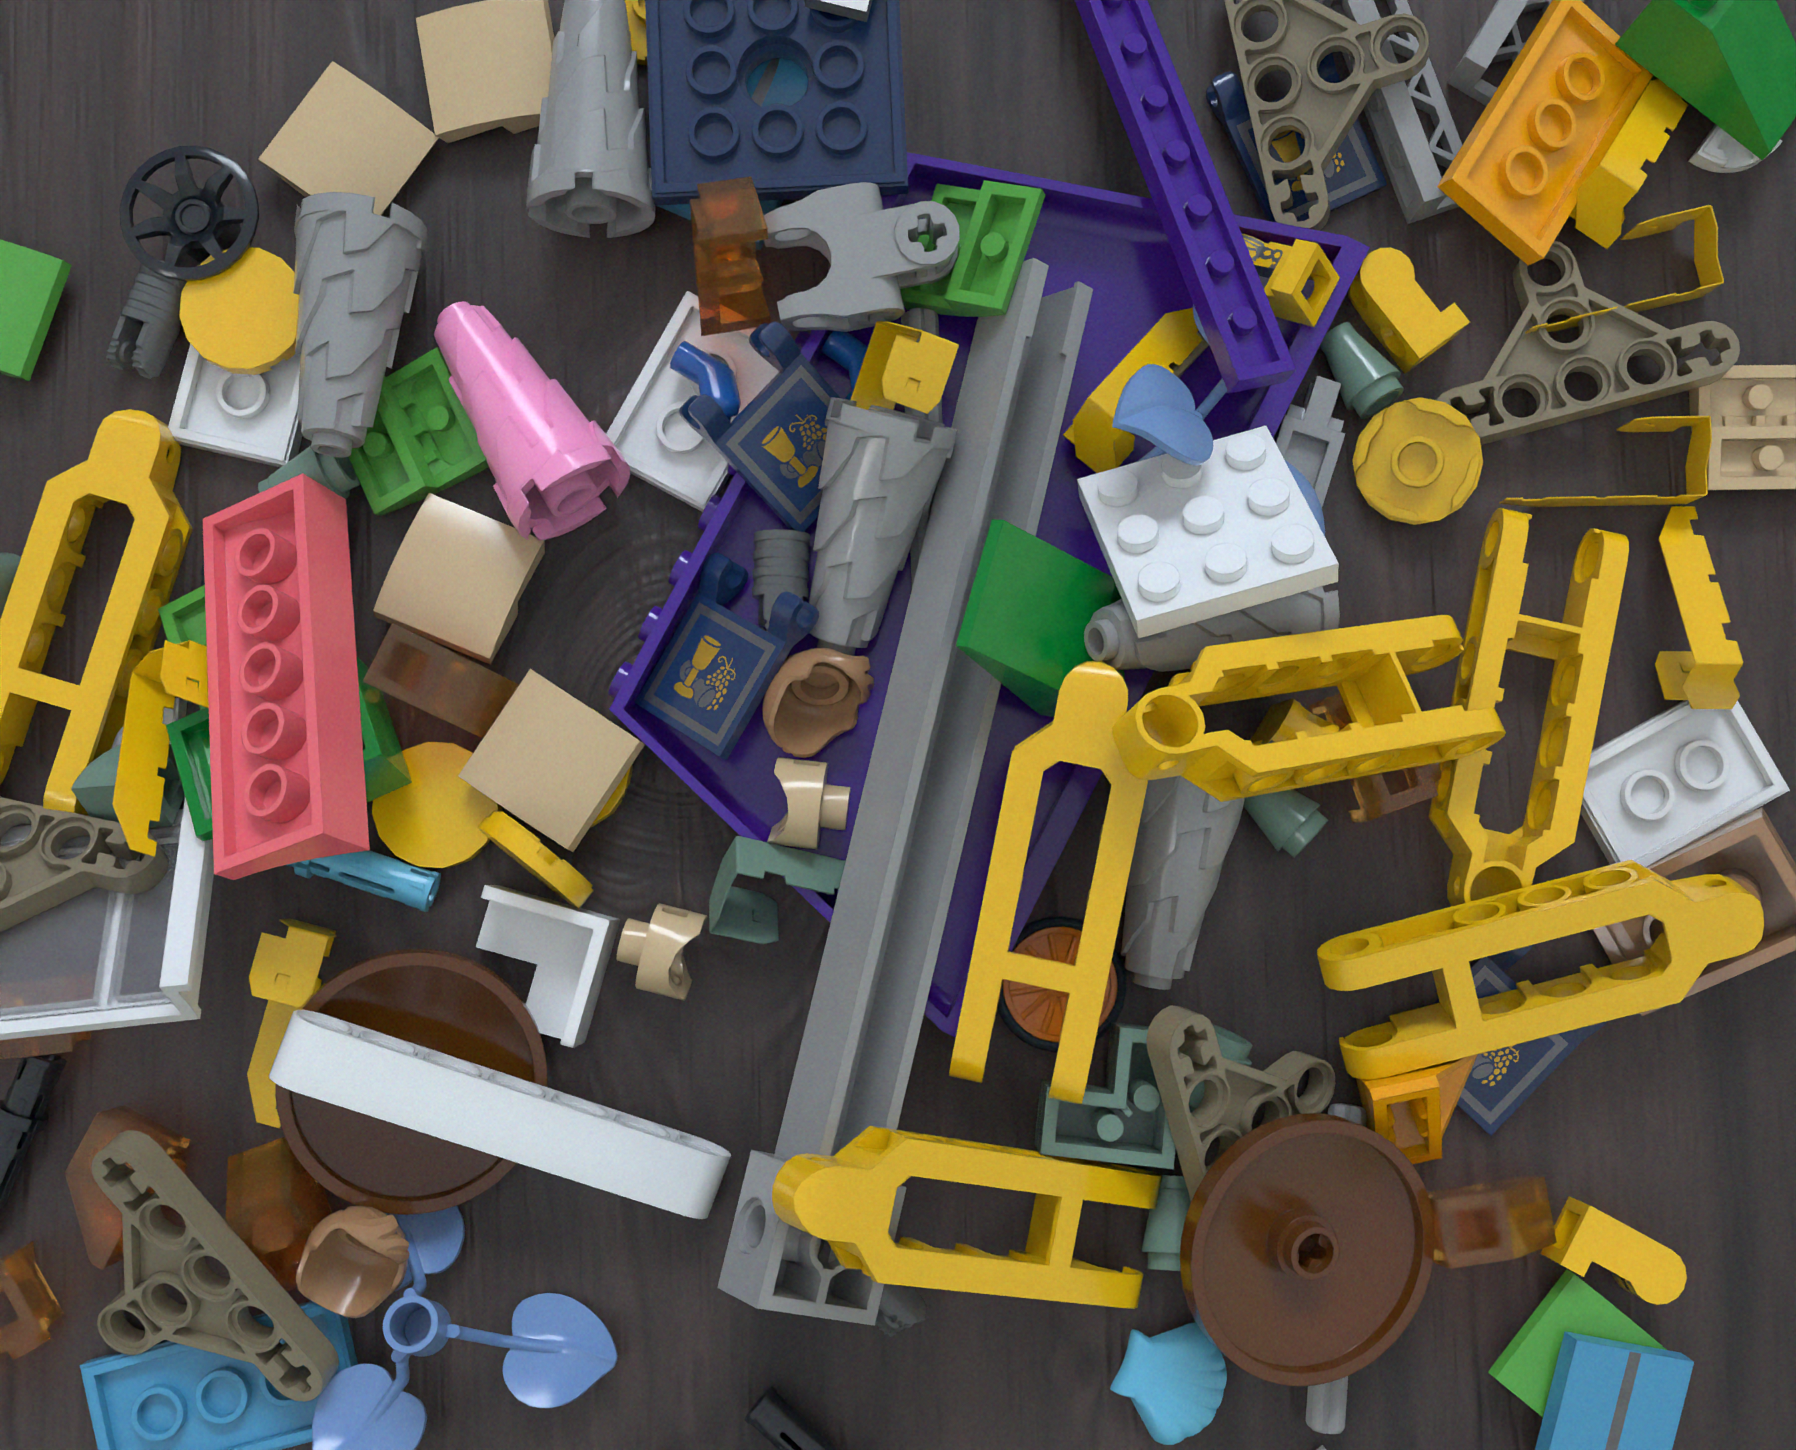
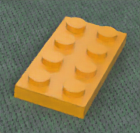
[1437,0,1653,265]

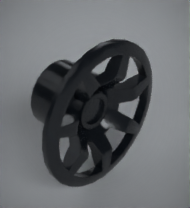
[119,146,259,281]

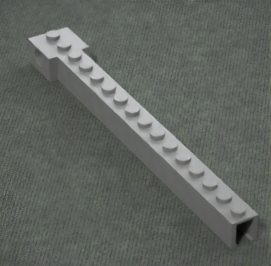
[717,258,1093,1326]

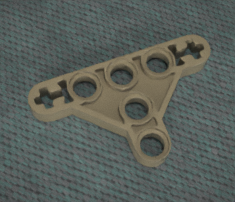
[1224,0,1429,231]
[1437,241,1740,445]
[0,797,168,932]
[1146,1006,1336,1201]
[91,1130,339,1402]

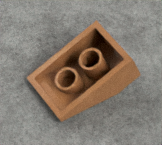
[1593,807,1796,1016]

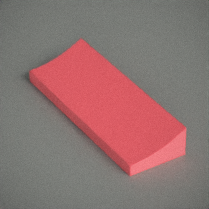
[203,473,370,880]

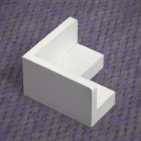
[476,885,621,1048]

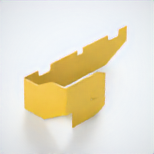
[1569,79,1688,249]
[1525,205,1724,334]
[1063,308,1202,473]
[850,321,959,414]
[1499,416,1712,507]
[1655,506,1743,709]
[112,640,209,857]
[247,919,336,1128]

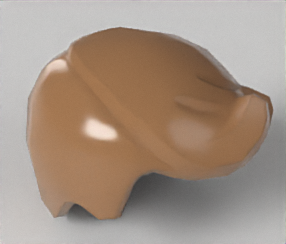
[762,648,874,758]
[296,1206,410,1318]

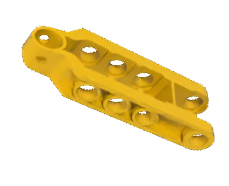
[0,409,193,816]
[1428,508,1629,906]
[1112,615,1506,802]
[949,661,1148,1104]
[1317,859,1764,1080]
[772,1126,1162,1309]

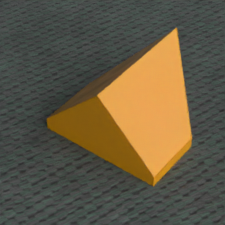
[1356,1054,1478,1164]

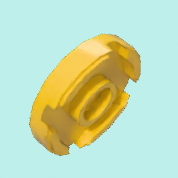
[179,247,299,375]
[1352,397,1483,525]
[372,742,502,868]
[478,810,593,909]

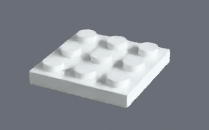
[1077,426,1339,639]

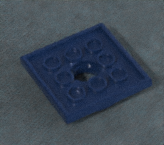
[645,0,908,205]

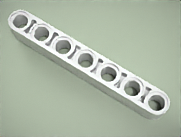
[269,1010,731,1219]

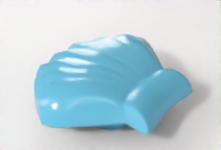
[1110,1322,1227,1445]

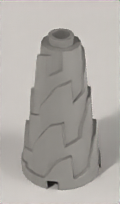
[526,0,655,238]
[293,192,428,457]
[809,397,958,656]
[1084,586,1340,672]
[1121,775,1245,990]

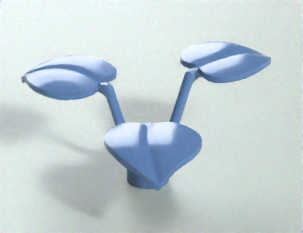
[1112,304,1325,536]
[312,1206,618,1450]

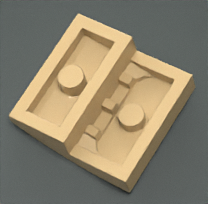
[416,0,555,143]
[258,61,439,216]
[1689,365,1796,491]
[373,493,545,664]
[458,669,645,852]

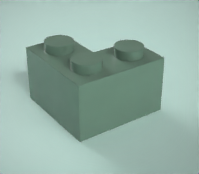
[1034,1022,1180,1169]

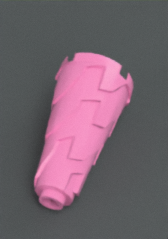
[434,301,630,541]

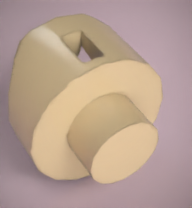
[767,757,851,849]
[616,903,707,1001]

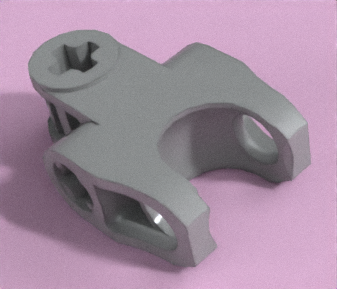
[760,182,960,332]

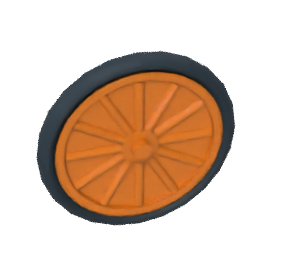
[997,916,1127,1052]

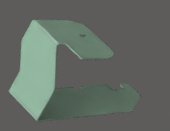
[709,836,846,945]

